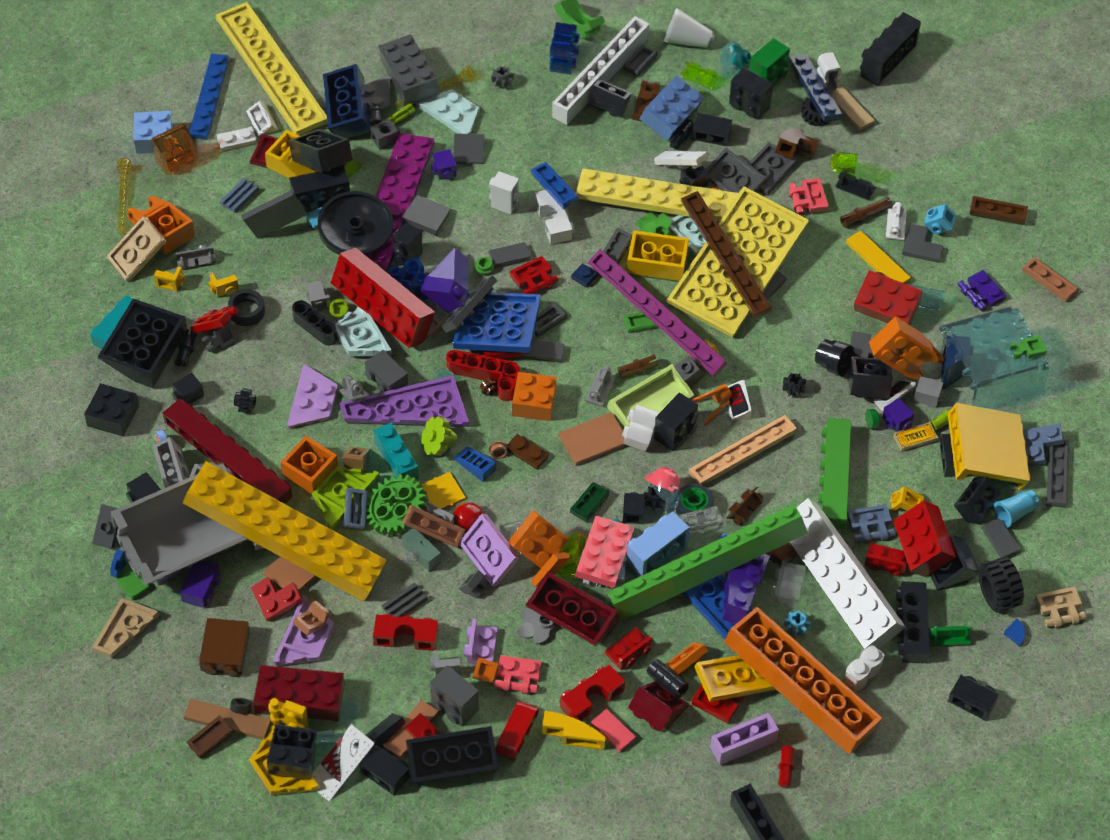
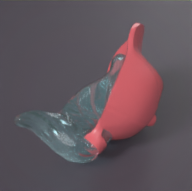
[645,467,681,515]

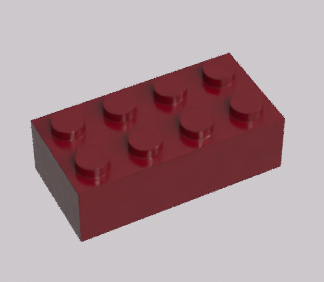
[253,665,345,721]

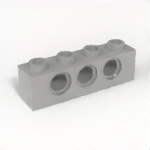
[153,437,190,488]

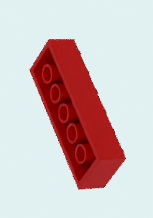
[330,248,435,348]

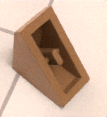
[343,446,370,472]

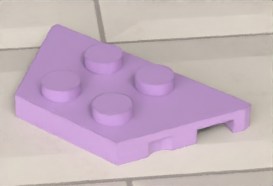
[287,365,338,429]
[273,595,335,666]

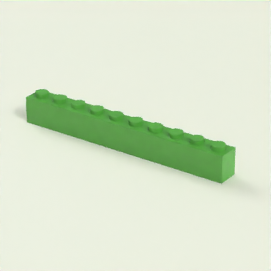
[608,504,808,621]

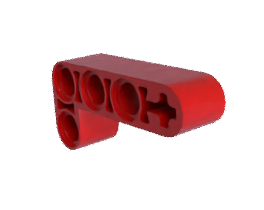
[446,350,520,401]

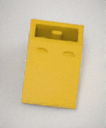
[265,130,318,178]

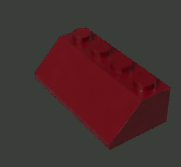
[525,572,620,647]

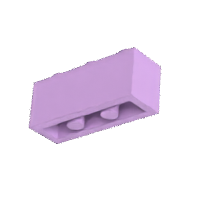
[710,713,779,765]

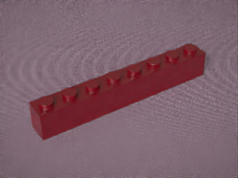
[162,398,292,504]

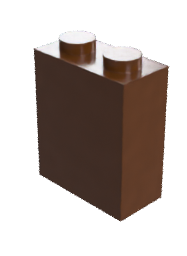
[199,618,250,676]

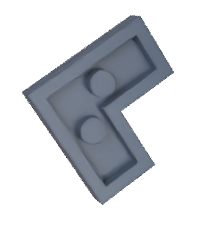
[1023,423,1064,466]

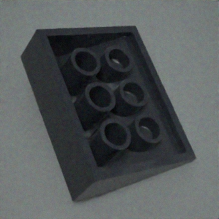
[98,298,187,388]

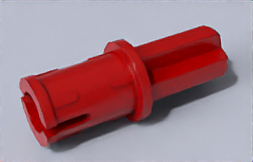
[778,745,795,788]

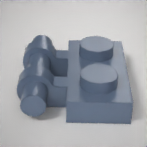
[847,504,895,544]

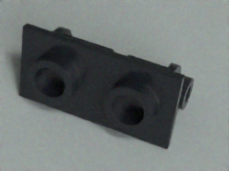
[835,171,876,200]

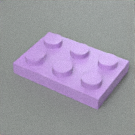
[459,514,520,586]

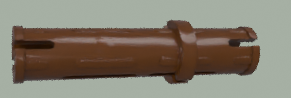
[840,197,893,227]

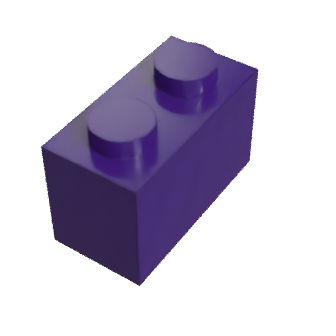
[180,560,222,609]

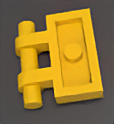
[268,698,309,728]

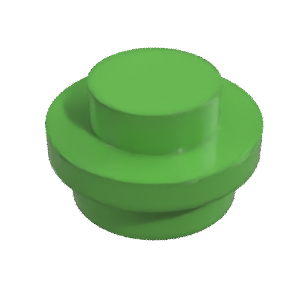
[475,257,494,275]

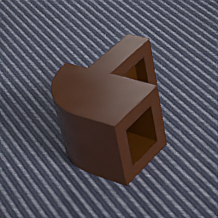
[775,129,819,159]

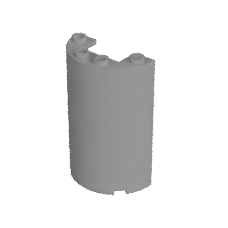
[111,463,249,586]

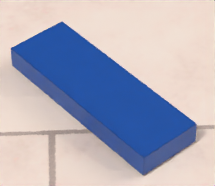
[531,162,578,209]

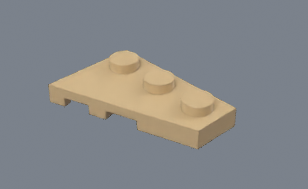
[92,598,159,658]

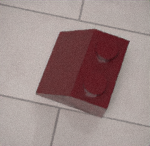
[628,681,690,732]

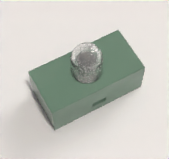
[402,528,441,572]

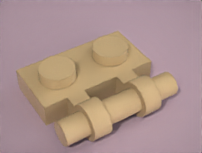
[1035,586,1086,628]

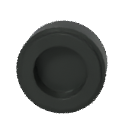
[230,698,252,714]

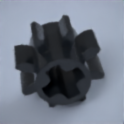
[782,373,806,397]
[233,388,257,413]
[643,486,668,511]

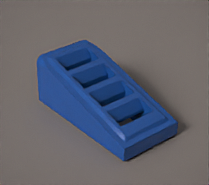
[454,446,496,482]

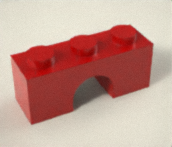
[373,614,439,651]
[560,664,625,721]

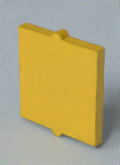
[422,472,466,509]

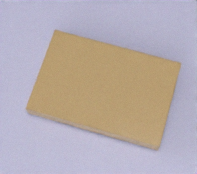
[106,215,167,282]

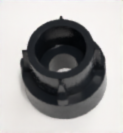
[815,339,854,376]

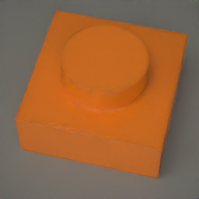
[472,657,498,684]

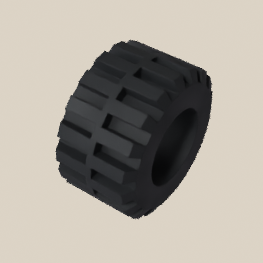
[978,556,1024,613]

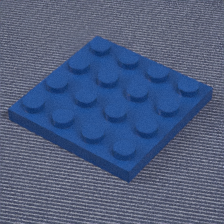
[453,291,541,353]

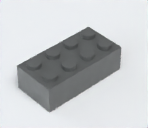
[378,34,439,106]

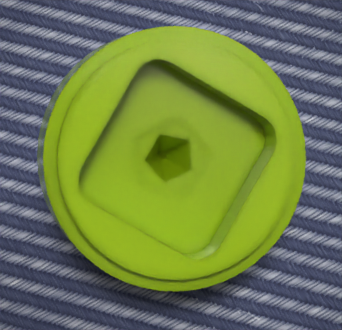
[329,299,349,318]

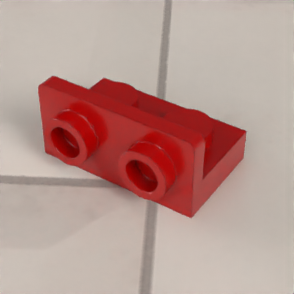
[864,543,907,575]
[604,627,653,670]

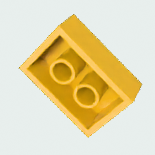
[627,230,689,281]

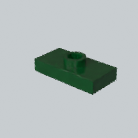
[570,482,610,523]

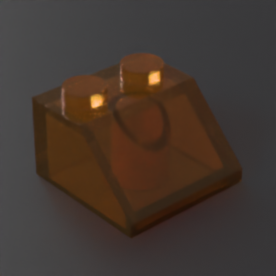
[152,123,198,175]

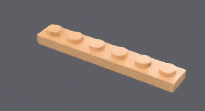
[689,415,797,486]

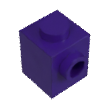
[431,149,457,180]
[882,398,914,432]

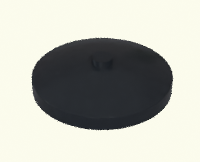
[317,191,393,256]

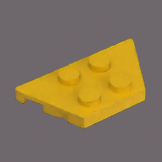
[249,724,319,795]

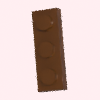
[969,196,1028,225]

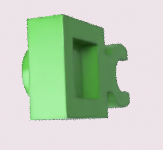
[1009,336,1047,359]

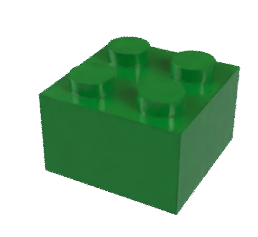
[749,38,790,87]

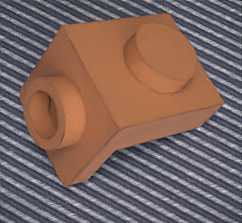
[293,601,329,636]

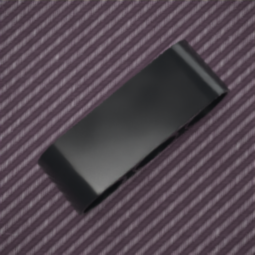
[292,300,337,346]

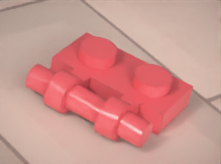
[789,178,829,216]
[495,655,541,694]

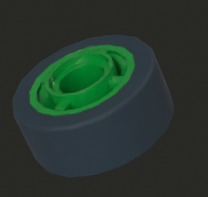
[675,484,713,523]

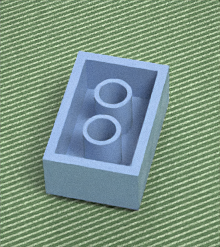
[626,512,689,577]

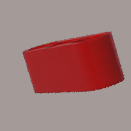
[495,701,539,761]

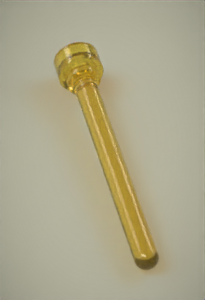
[395,66,475,108]
[117,158,132,235]

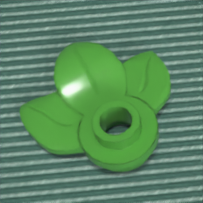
[640,213,671,236]

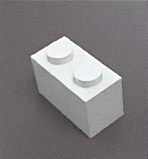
[489,171,519,214]

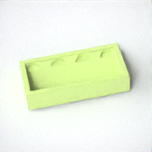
[607,364,694,427]

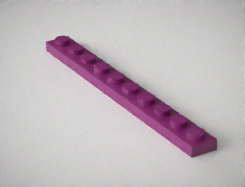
[588,249,728,377]

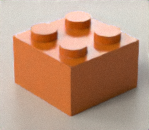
[512,372,557,421]
[280,436,338,494]
[508,510,569,568]

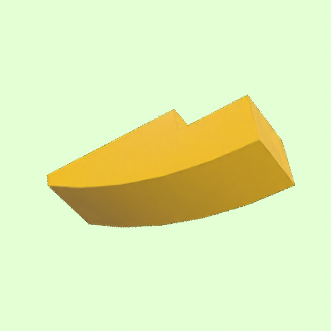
[542,710,605,750]

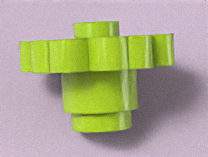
[421,416,457,456]

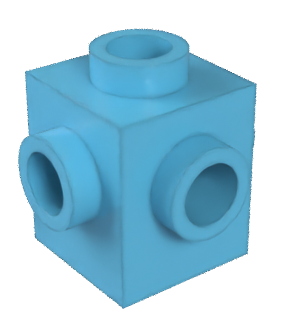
[924,204,957,235]

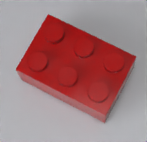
[854,270,922,325]
[893,500,956,577]

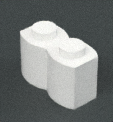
[817,52,842,92]
[621,405,659,451]
[844,645,884,692]

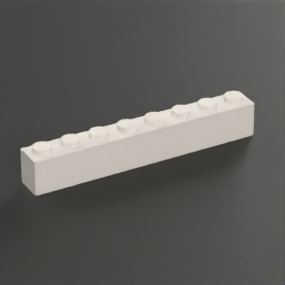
[552,16,650,125]

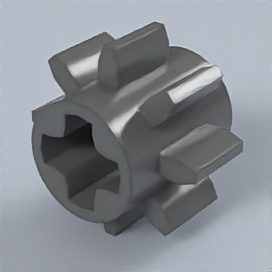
[491,66,513,89]

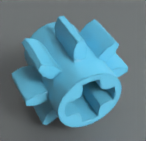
[784,610,811,637]

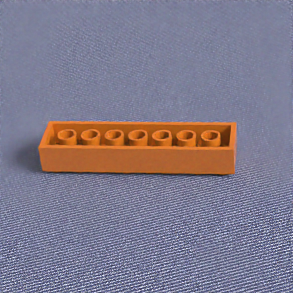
[724,607,882,755]

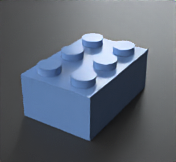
[640,75,704,141]

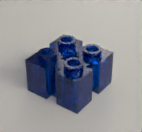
[550,22,580,74]
[384,257,429,301]

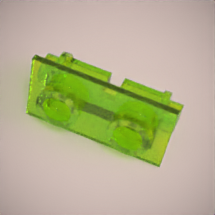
[681,61,719,89]

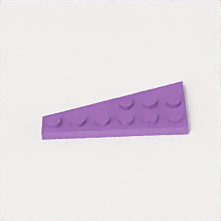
[340,376,469,426]

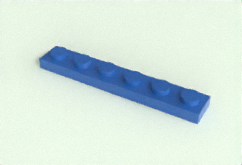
[189,53,229,140]

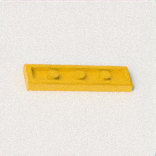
[846,230,911,284]

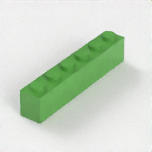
[818,418,851,529]

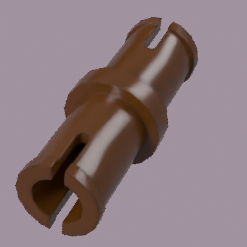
[618,354,658,379]

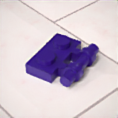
[957,270,1006,311]

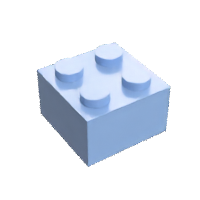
[134,111,173,154]

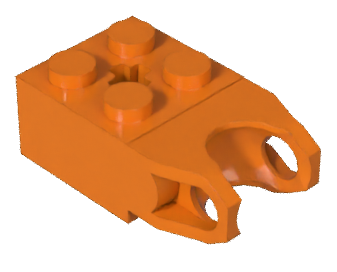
[127,196,195,255]
[869,316,944,380]

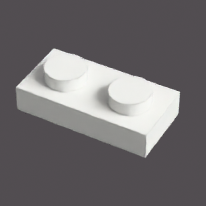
[217,127,257,152]

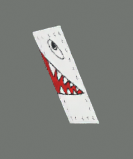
[312,724,374,801]

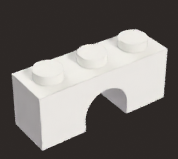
[535,190,575,245]

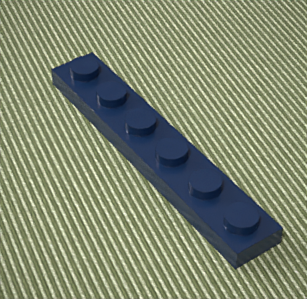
[789,54,842,122]

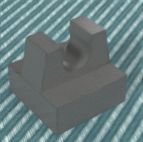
[459,570,488,598]

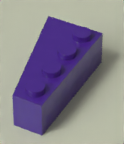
[722,554,770,624]

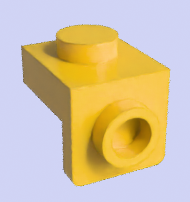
[208,273,239,298]

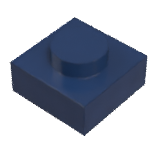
[571,263,598,288]

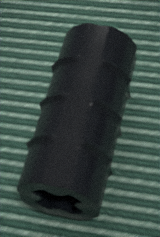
[646,659,689,698]

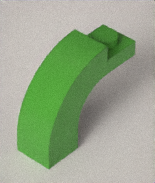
[553,0,605,39]

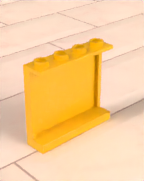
[948,403,1031,490]

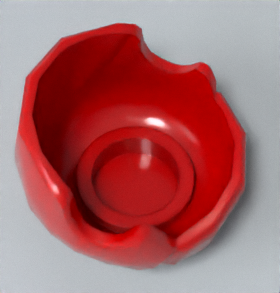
[453,502,483,533]

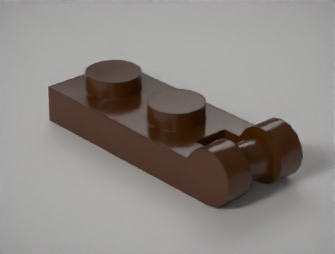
[633,79,660,122]

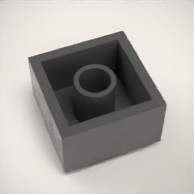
[430,665,479,726]

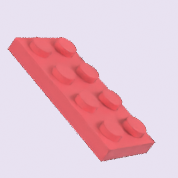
[575,516,635,588]

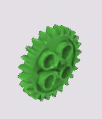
[366,474,428,537]

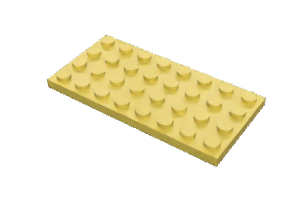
[667,186,809,338]

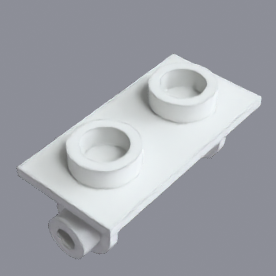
[885,202,907,240]

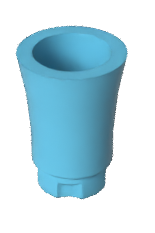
[993,490,1040,528]

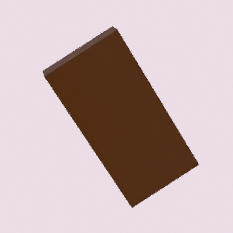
[186,715,234,759]

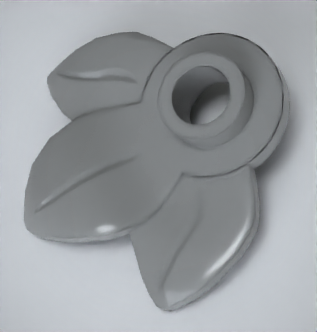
[517,609,556,644]

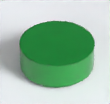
[865,409,880,429]

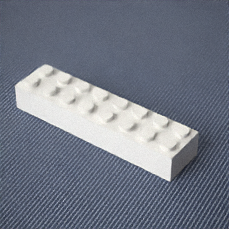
[790,498,905,649]

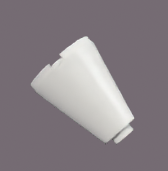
[664,8,715,48]

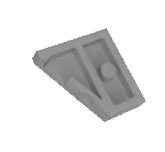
[365,75,390,112]

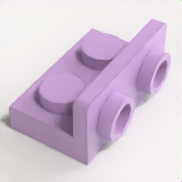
[464,619,498,665]

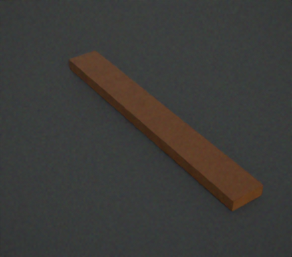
[681,191,772,319]

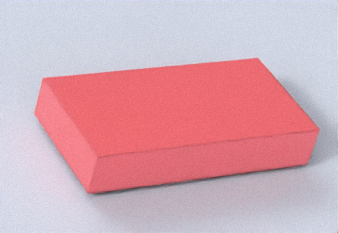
[591,709,636,752]

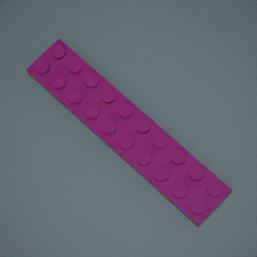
[367,133,435,273]

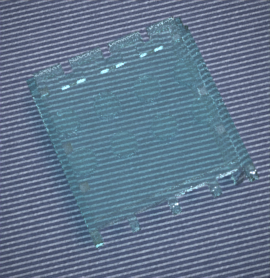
[939,306,1049,408]

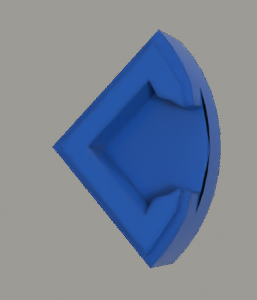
[110,549,127,578]
[1003,619,1025,647]

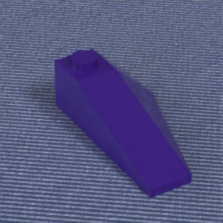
[421,248,469,314]

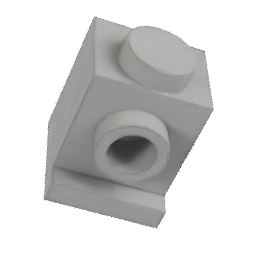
[306,281,330,311]

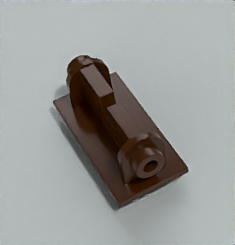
[726,486,763,525]

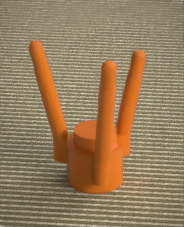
[692,384,732,425]

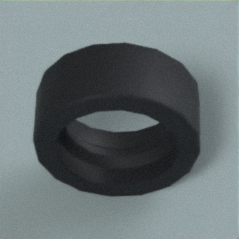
[228,289,265,326]

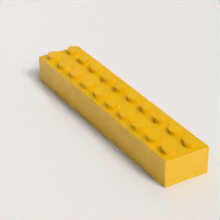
[183,461,387,601]

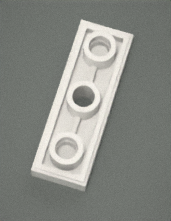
[654,151,709,168]

